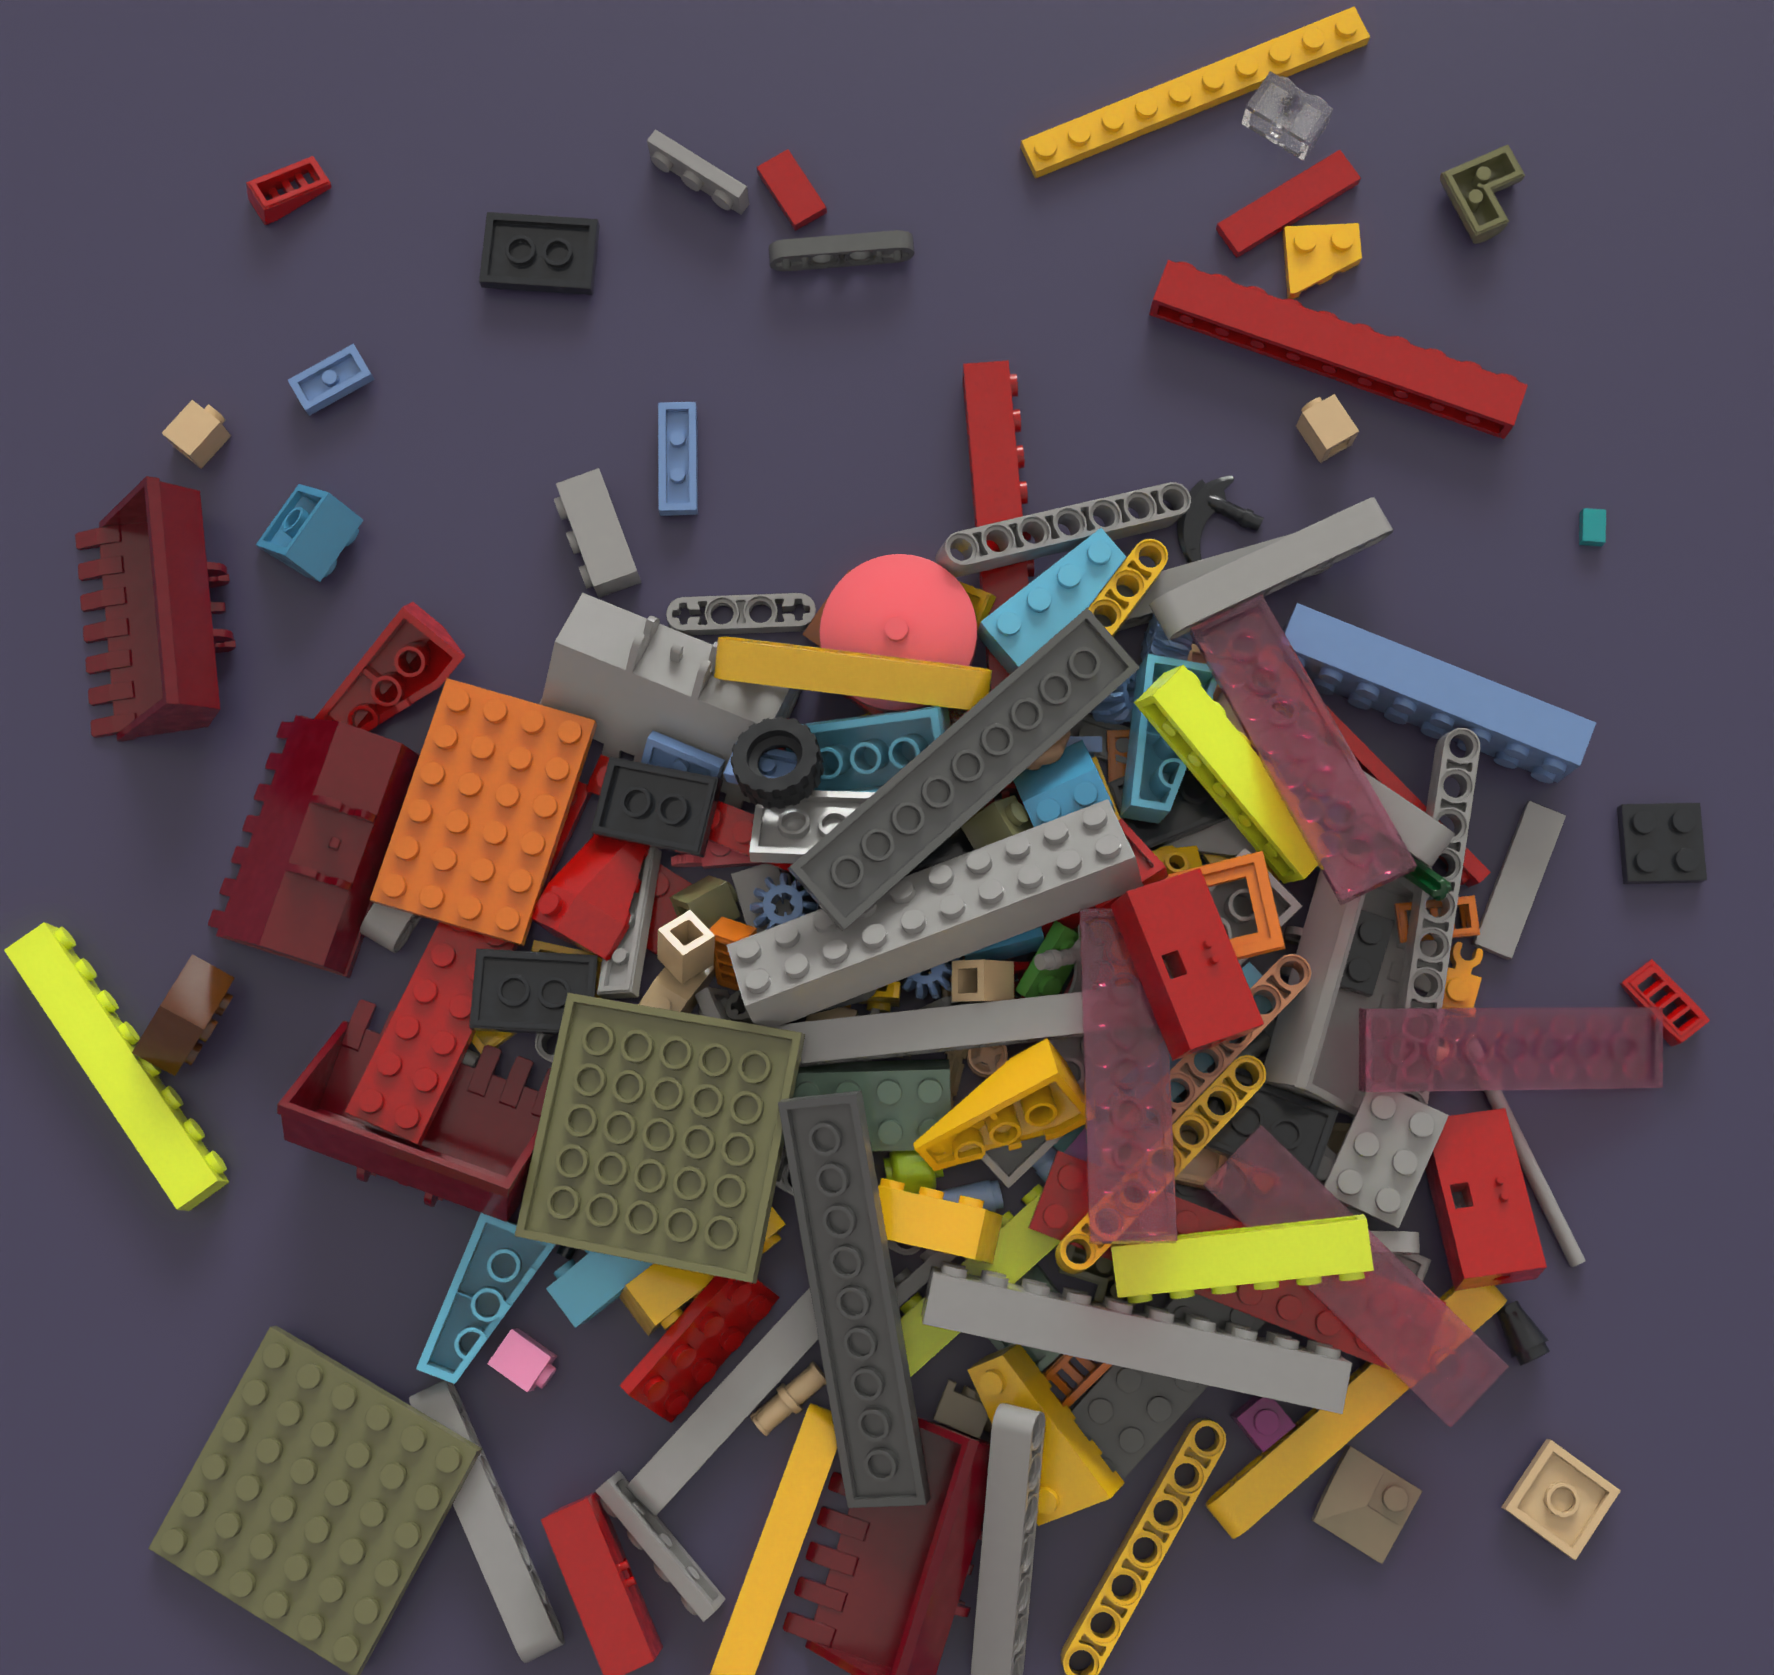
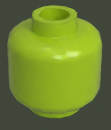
[883,1150,944,1194]

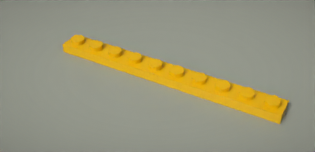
[1020,6,1370,179]

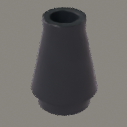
[1496,1301,1550,1366]

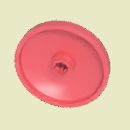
[820,554,978,712]

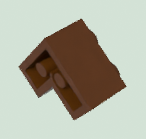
[132,954,235,1076]

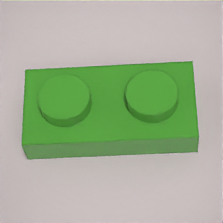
[1015,921,1079,998]

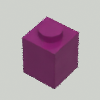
[1230,1395,1296,1452]

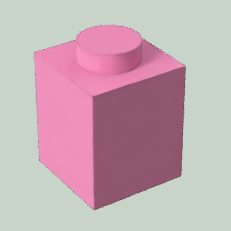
[487,1328,557,1392]

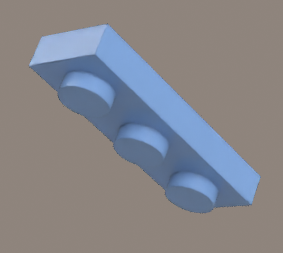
[658,402,698,516]

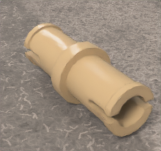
[750,1362,826,1436]

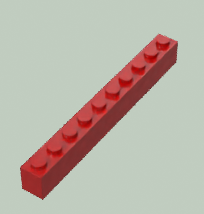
[1149,260,1528,439]
[962,360,1034,692]

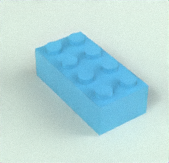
[786,706,951,792]

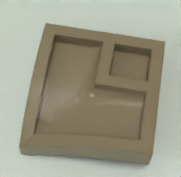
[1311,1445,1423,1564]

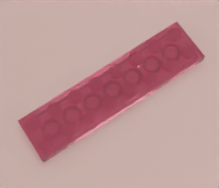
[1190,595,1417,905]
[1079,908,1177,1244]
[1359,1007,1663,1092]
[1203,1125,1509,1428]

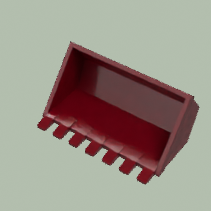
[75,476,236,742]
[208,715,420,978]
[277,999,551,1222]
[783,1416,990,1675]

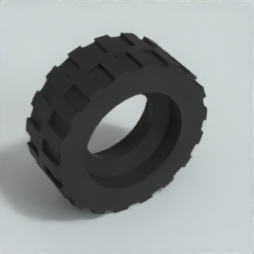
[731,717,824,809]

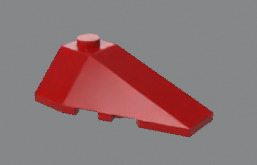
[314,602,465,732]
[531,835,650,961]

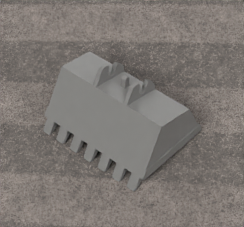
[539,593,802,809]
[1264,853,1442,1119]

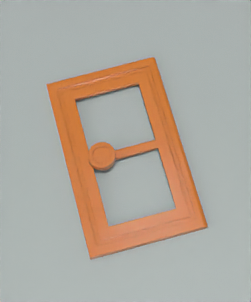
[1103,851,1286,988]

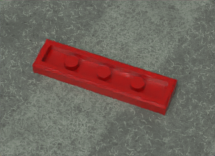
[1216,150,1361,258]

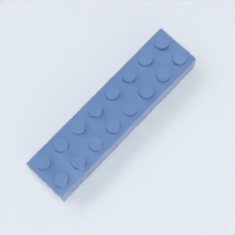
[1274,603,1596,783]

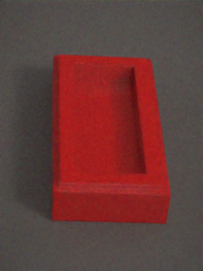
[757,149,827,231]

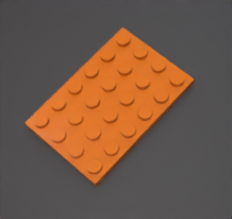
[370,678,597,947]

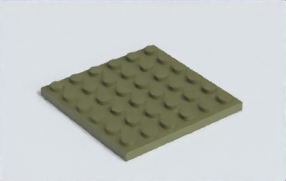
[515,993,805,1283]
[148,1325,482,1675]

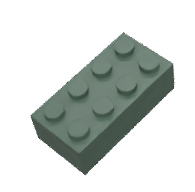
[793,1059,951,1152]

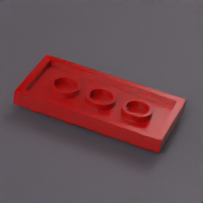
[619,1276,780,1423]

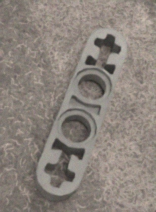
[666,593,816,636]

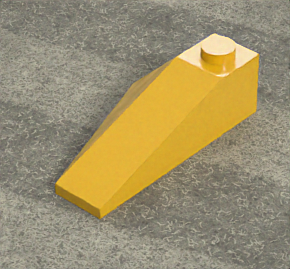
[913,1038,1096,1171]

